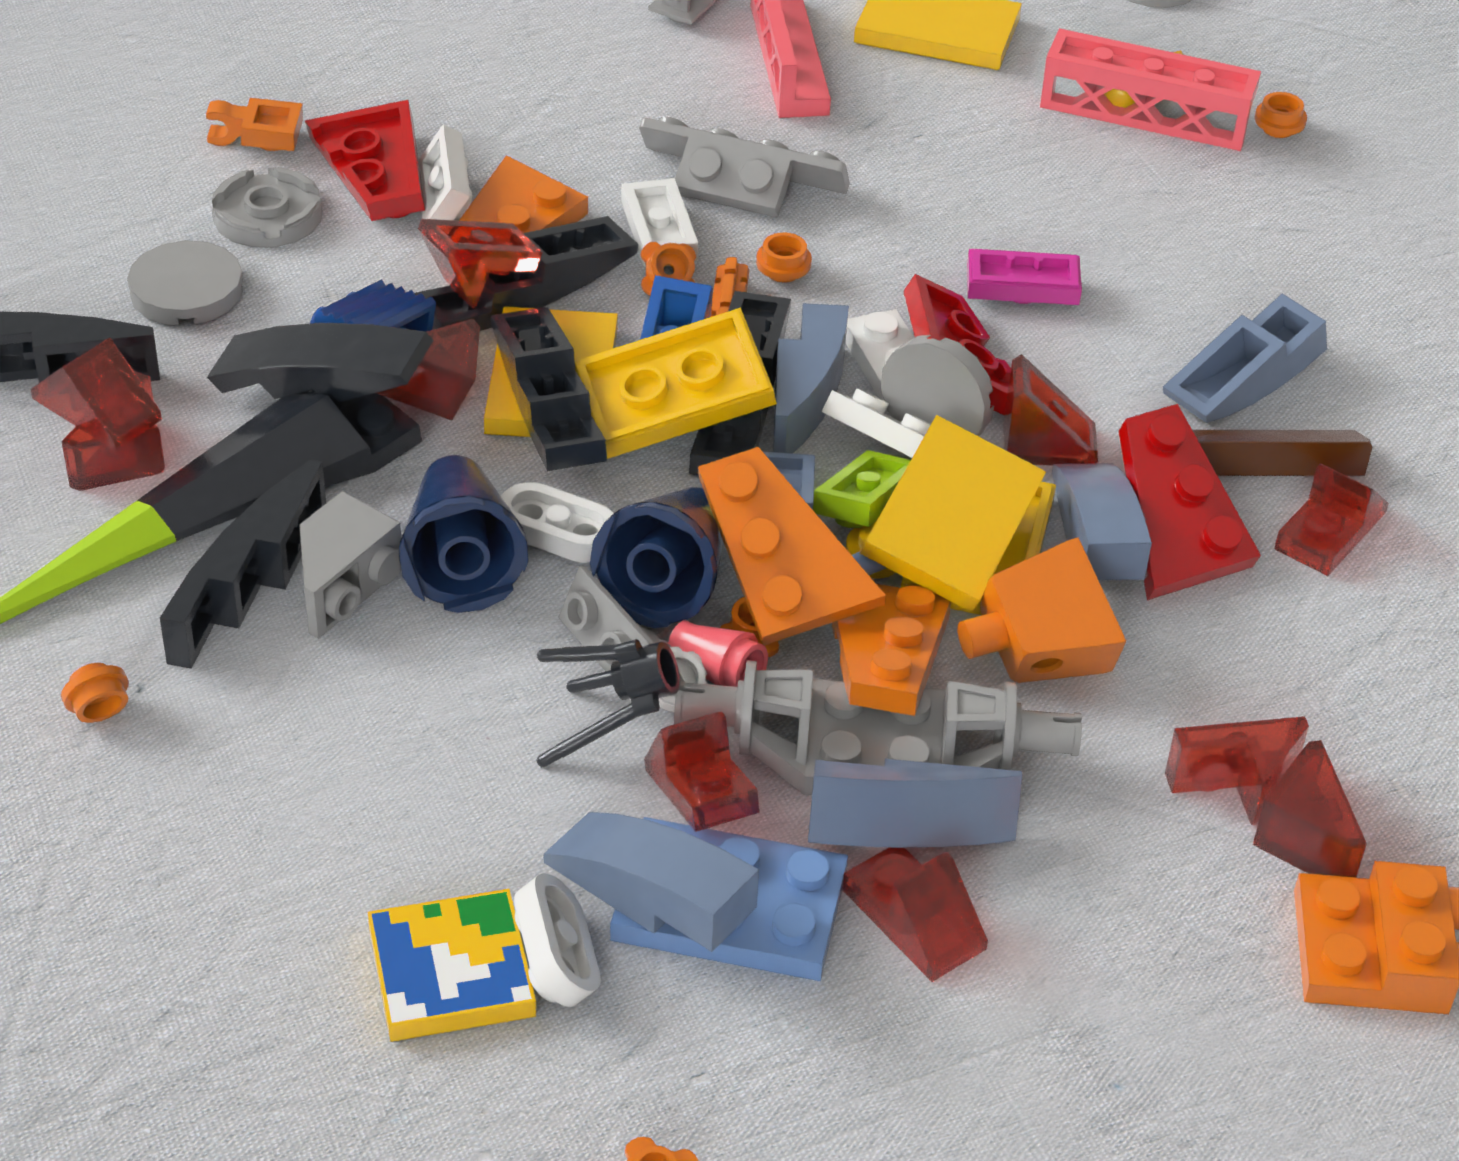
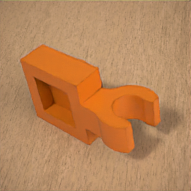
[206,98,303,151]

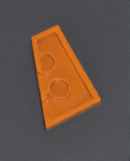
[437,155,588,281]
[698,447,886,646]
[832,584,951,716]

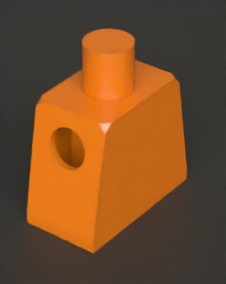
[957,537,1126,683]

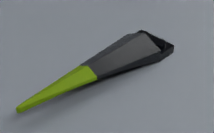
[0,389,422,624]

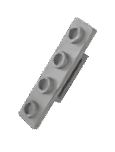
[639,117,850,218]

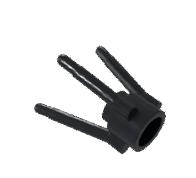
[536,639,680,767]

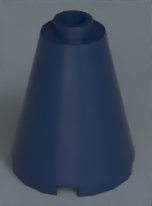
[399,455,528,613]
[590,487,724,628]

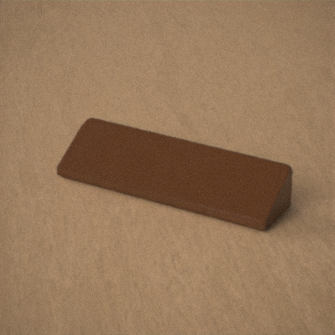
[1193,430,1373,476]

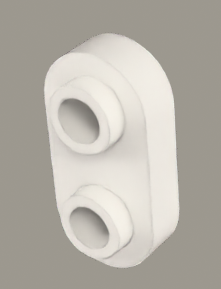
[501,482,614,563]
[514,873,601,1007]

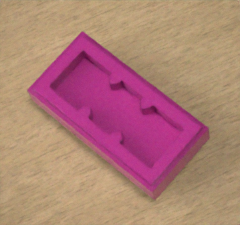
[967,249,1082,305]

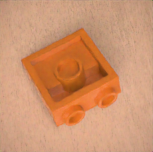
[1294,861,1459,1015]

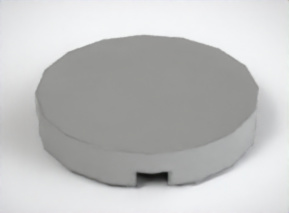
[212,167,322,248]
[127,240,243,325]
[881,335,994,436]

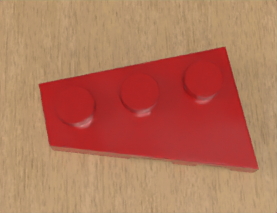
[305,100,425,221]
[903,274,1037,424]
[1118,404,1261,600]

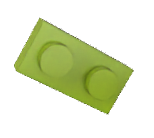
[813,450,911,528]

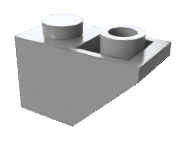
[300,491,401,639]

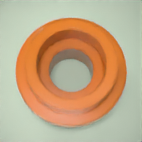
[1254,92,1307,138]
[756,232,812,283]
[61,663,129,723]

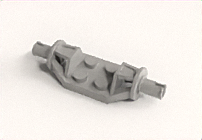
[674,661,1082,795]

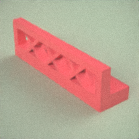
[750,0,831,118]
[1040,28,1261,151]

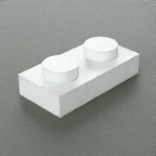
[419,124,472,236]
[621,178,698,267]
[846,309,914,400]
[822,388,931,458]

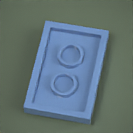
[610,817,848,982]

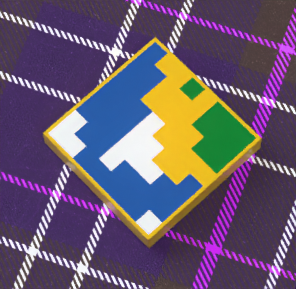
[367,889,536,1042]

